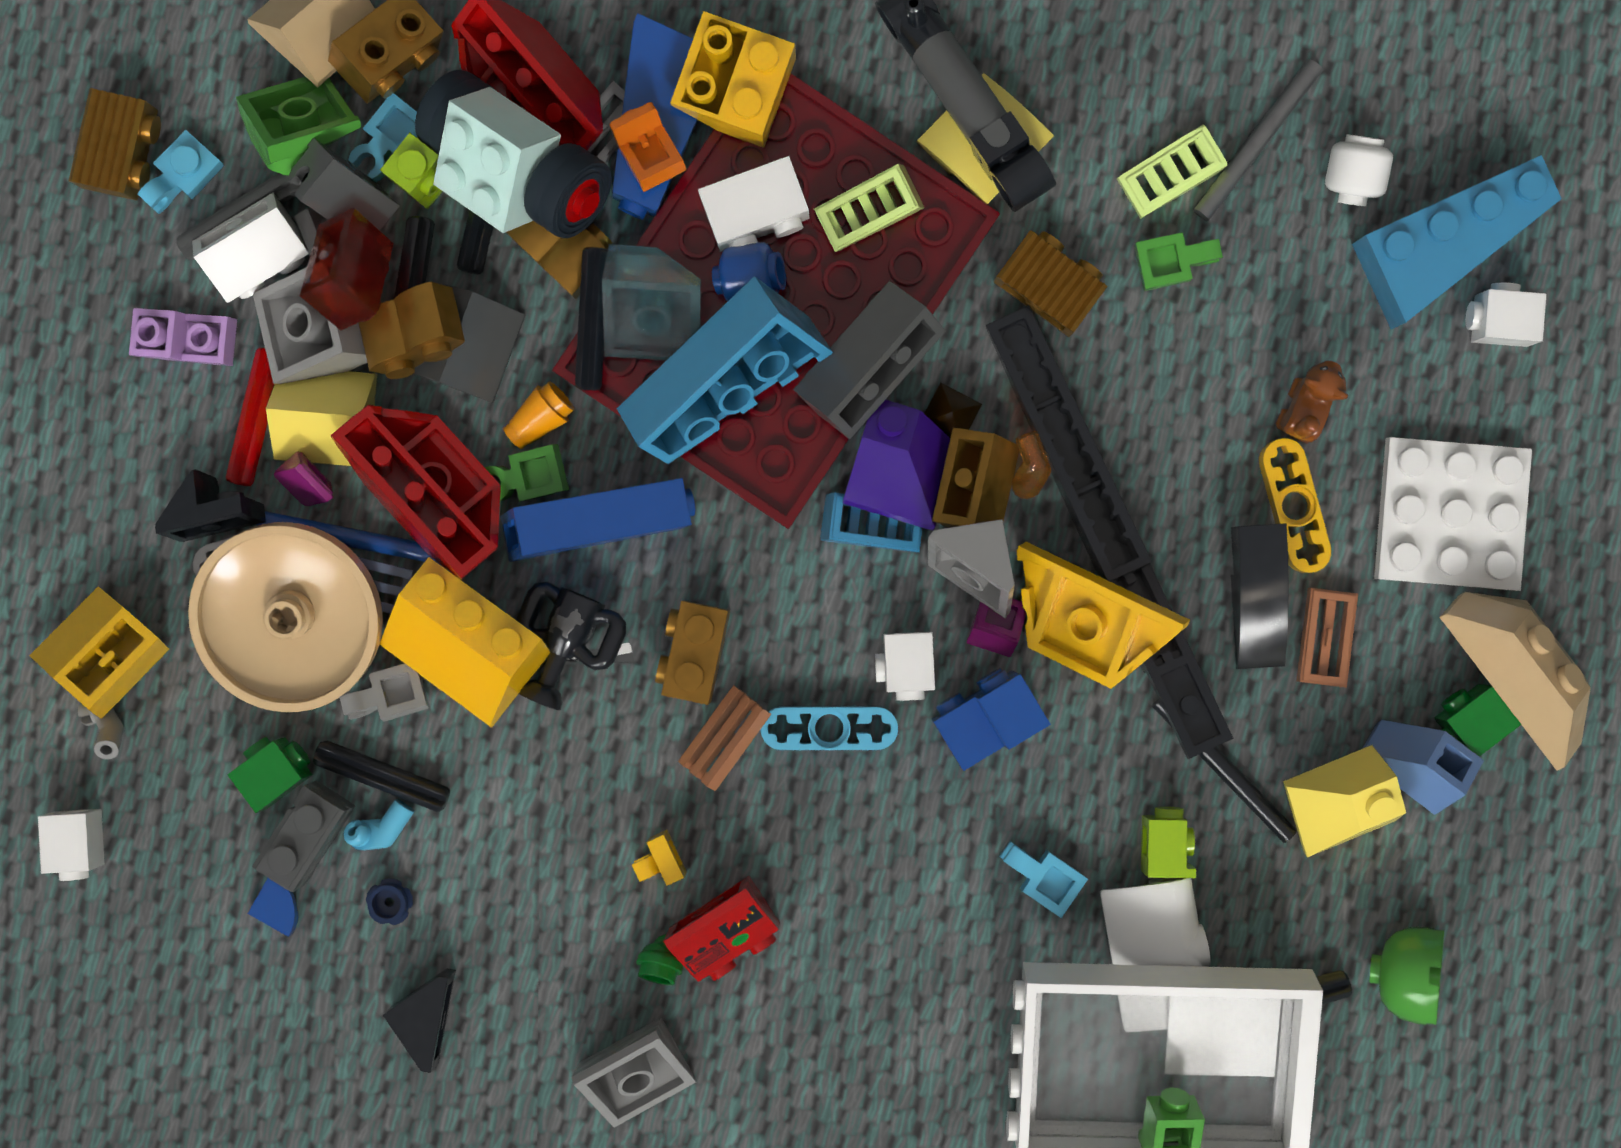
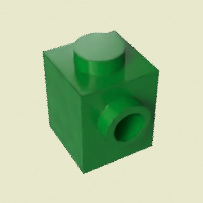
[1434,684,1521,757]
[227,737,313,813]

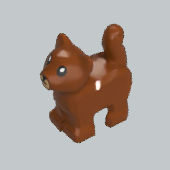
[1275,361,1348,444]

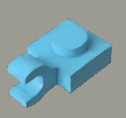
[138,130,224,214]
[999,841,1088,918]

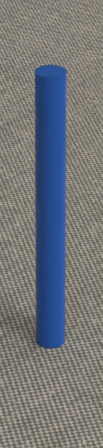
[256,511,441,565]

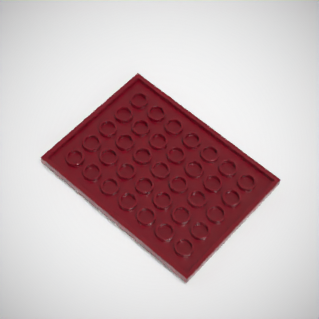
[552,74,1000,530]

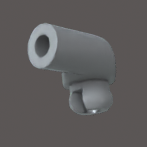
[78,703,124,759]

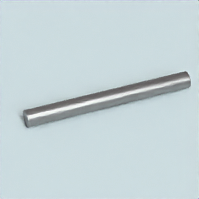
[1193,59,1323,221]

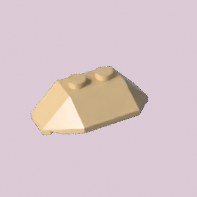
[1440,592,1591,771]

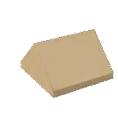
[248,0,375,88]

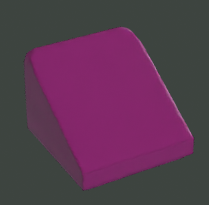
[274,451,333,506]
[967,599,1026,657]

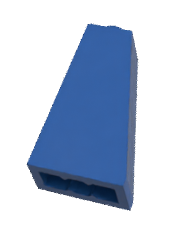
[612,13,698,220]
[500,478,695,562]

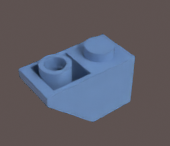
[1362,720,1484,815]

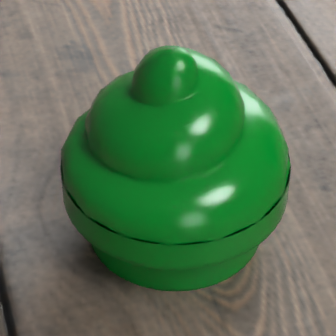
[636,934,684,985]

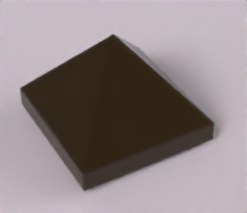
[924,382,982,438]

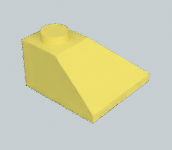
[1283,745,1406,857]

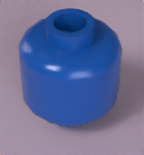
[712,242,786,302]

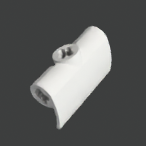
[1100,878,1211,1031]

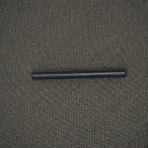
[1152,699,1297,843]

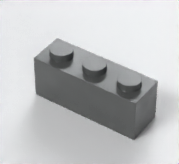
[793,281,946,440]

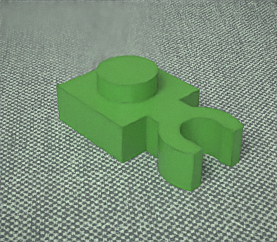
[485,444,569,502]

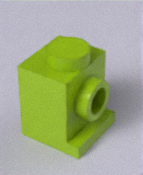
[380,132,442,210]
[1141,807,1196,878]

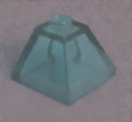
[602,244,701,360]

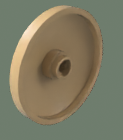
[188,522,383,712]

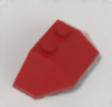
[451,0,603,151]
[331,405,501,580]

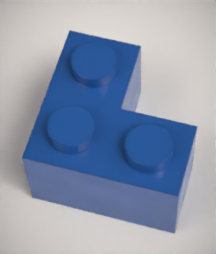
[932,668,1051,771]

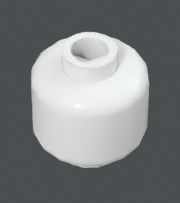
[1325,134,1393,206]

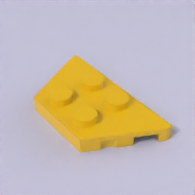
[1016,542,1190,689]

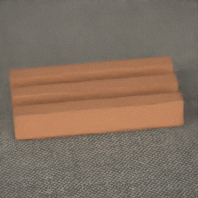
[1296,588,1358,688]
[678,685,771,791]

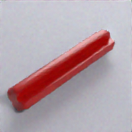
[226,347,275,486]

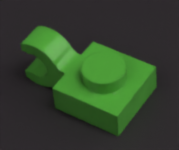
[1134,232,1223,291]

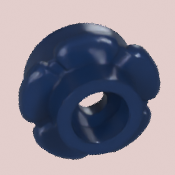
[366,878,413,925]

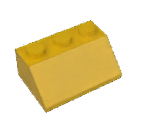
[380,557,550,728]

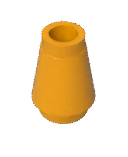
[503,381,575,449]

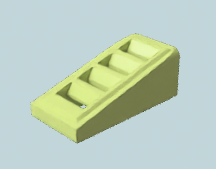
[1117,124,1227,219]
[814,164,924,252]

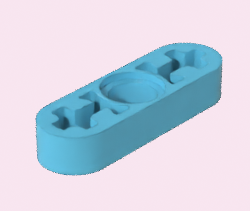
[760,706,898,750]

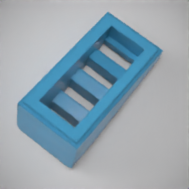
[820,492,922,552]

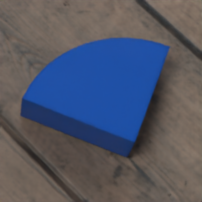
[247,878,298,937]

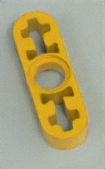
[1259,438,1331,573]

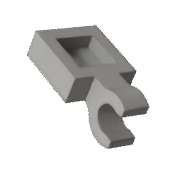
[339,663,430,722]

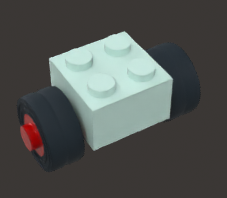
[415,70,612,238]

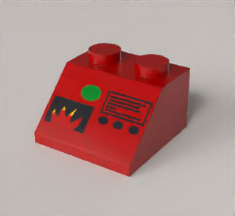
[663,875,780,982]

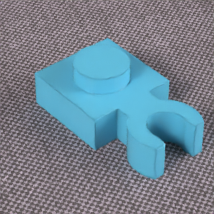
[348,93,419,182]

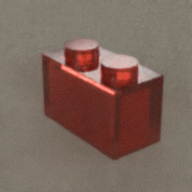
[299,208,394,331]

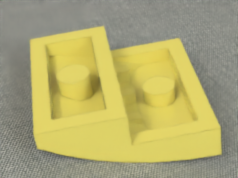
[916,73,1054,204]

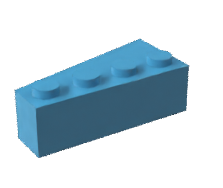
[1352,155,1562,329]
[617,276,834,464]

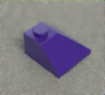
[842,400,951,531]

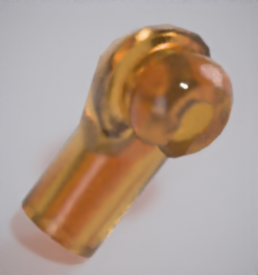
[1012,431,1051,499]

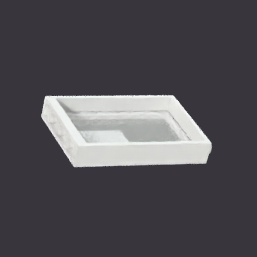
[1006,962,1323,1148]

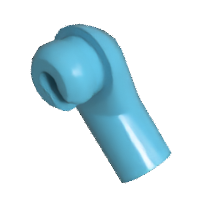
[343,799,415,851]

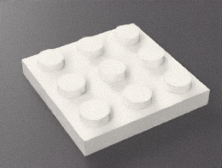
[1374,437,1532,591]

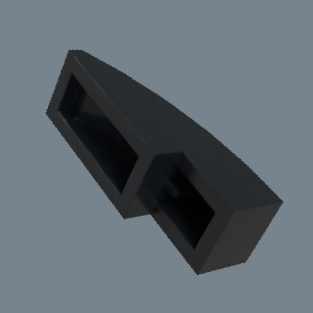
[1231,523,1289,669]

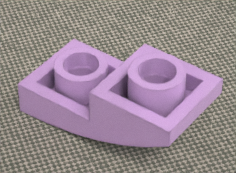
[129,308,237,366]

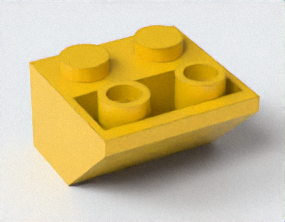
[670,11,796,148]
[29,586,169,719]

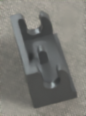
[288,138,400,246]

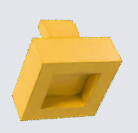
[632,830,687,886]

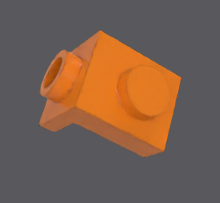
[610,102,686,192]

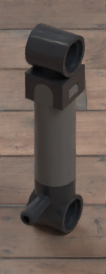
[875,0,1056,212]

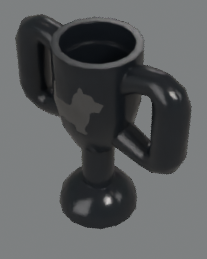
[516,582,626,710]

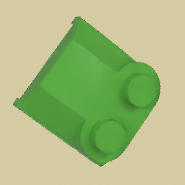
[236,77,361,176]

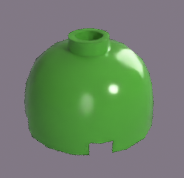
[1370,927,1444,1025]

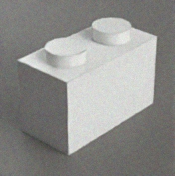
[698,156,809,252]
[192,192,309,303]

